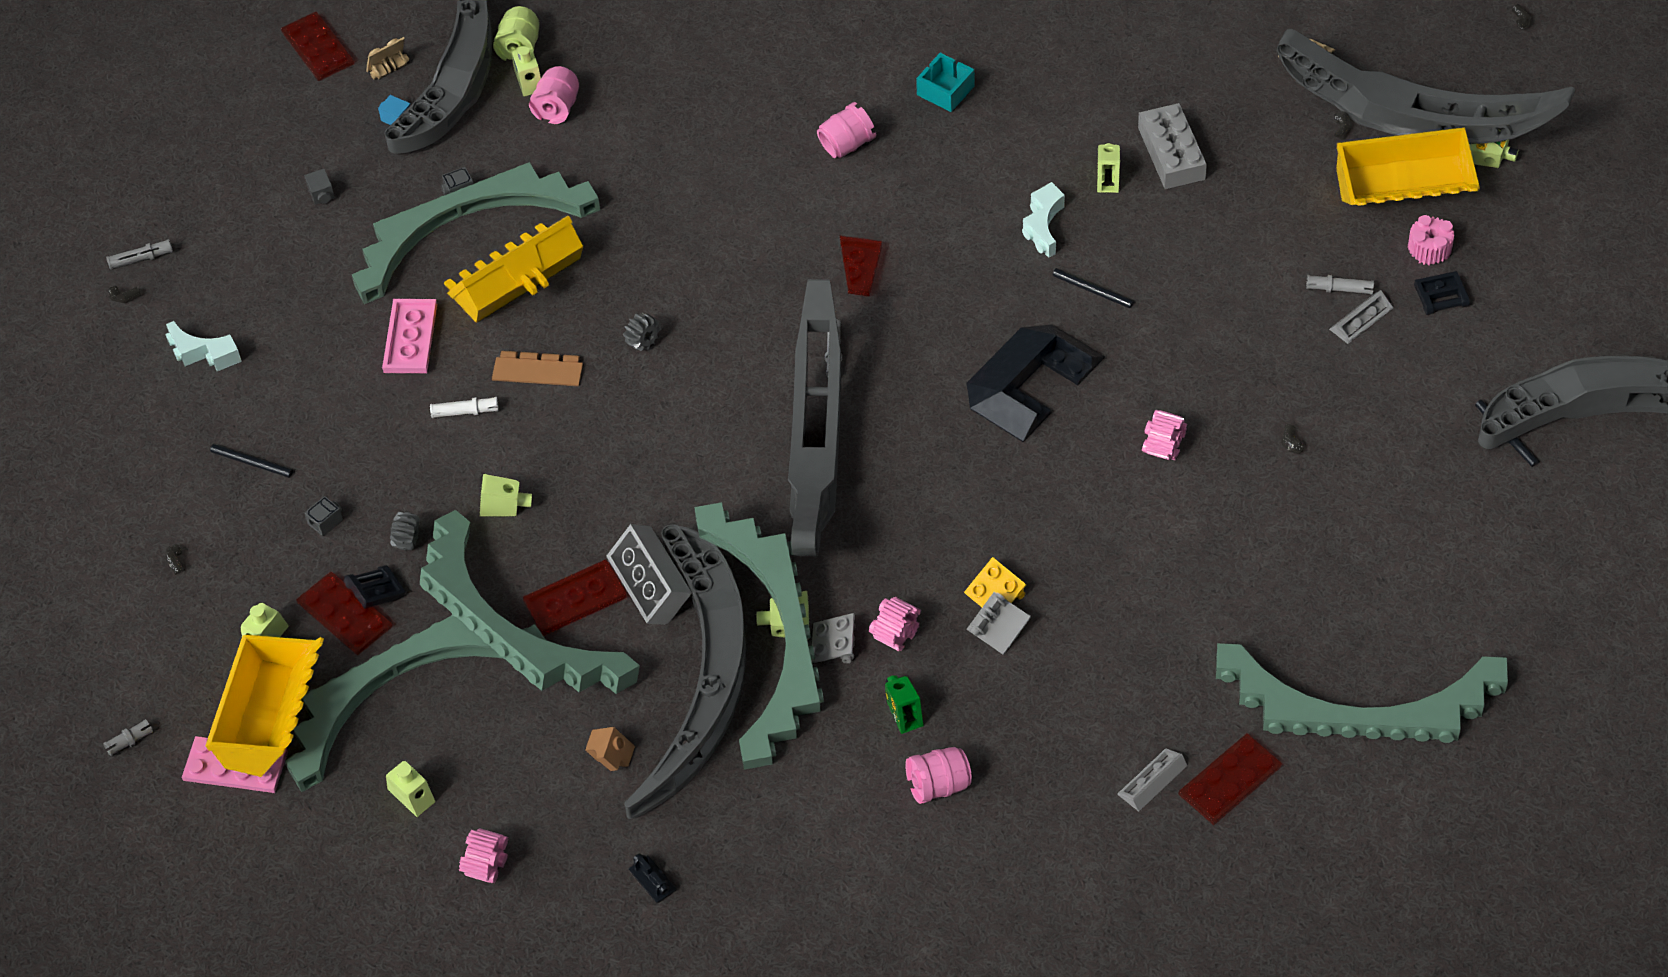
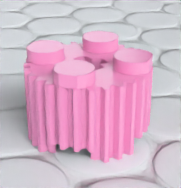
[1408,215,1454,266]
[1142,410,1187,460]
[869,597,921,651]
[459,828,508,883]

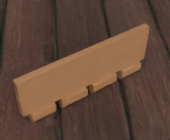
[492,351,583,386]

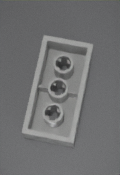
[1138,103,1206,189]
[606,524,692,625]

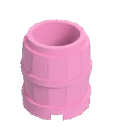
[529,66,579,124]
[817,102,876,158]
[905,747,972,804]

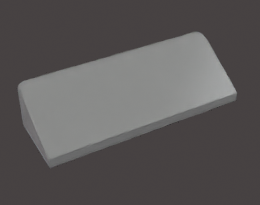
[1329,290,1393,344]
[1117,748,1187,812]

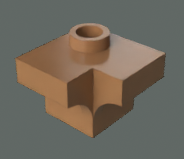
[585,727,635,771]

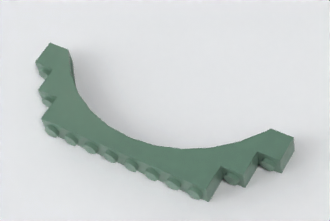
[352,162,600,304]
[694,502,824,770]
[420,510,640,694]
[285,614,546,792]
[1216,643,1508,743]

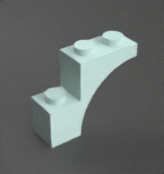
[1022,182,1065,258]
[165,321,242,371]

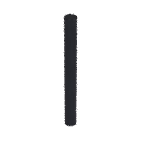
[1052,268,1134,308]
[1475,400,1539,467]
[210,444,293,478]

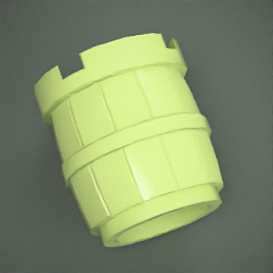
[493,6,539,61]

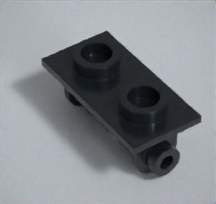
[628,853,677,903]

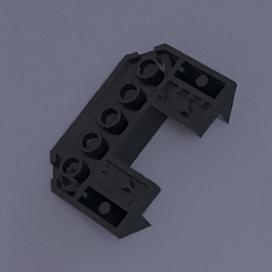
[966,324,1105,442]

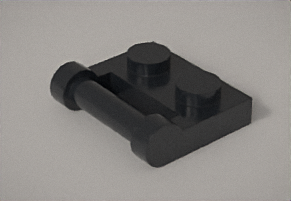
[1414,271,1470,315]
[344,565,406,609]

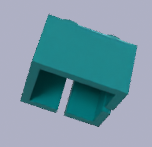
[916,53,975,112]

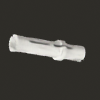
[430,397,498,418]

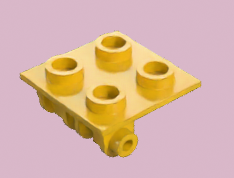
[964,557,1026,607]

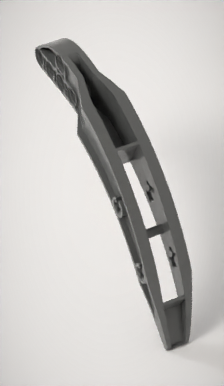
[385,0,493,154]
[1277,29,1575,144]
[788,279,841,556]
[1478,356,1668,449]
[624,524,746,819]

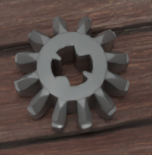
[623,312,661,351]
[390,511,420,551]

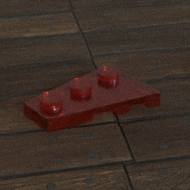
[840,236,882,296]

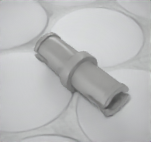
[103,719,153,756]

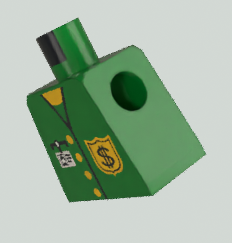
[885,675,923,734]

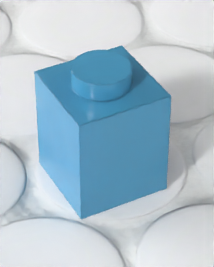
[378,95,411,125]

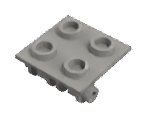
[967,592,1031,655]
[811,613,856,663]

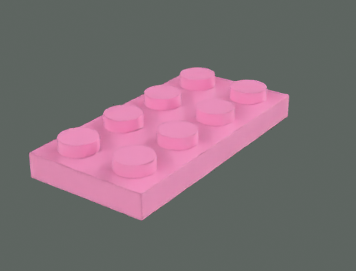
[382,299,437,373]
[182,736,288,793]

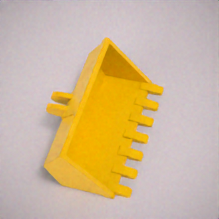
[1337,128,1480,205]
[444,216,583,323]
[205,635,324,777]

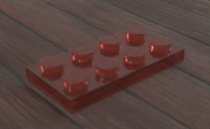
[281,11,354,81]
[523,559,627,636]
[296,571,392,656]
[1179,733,1282,825]

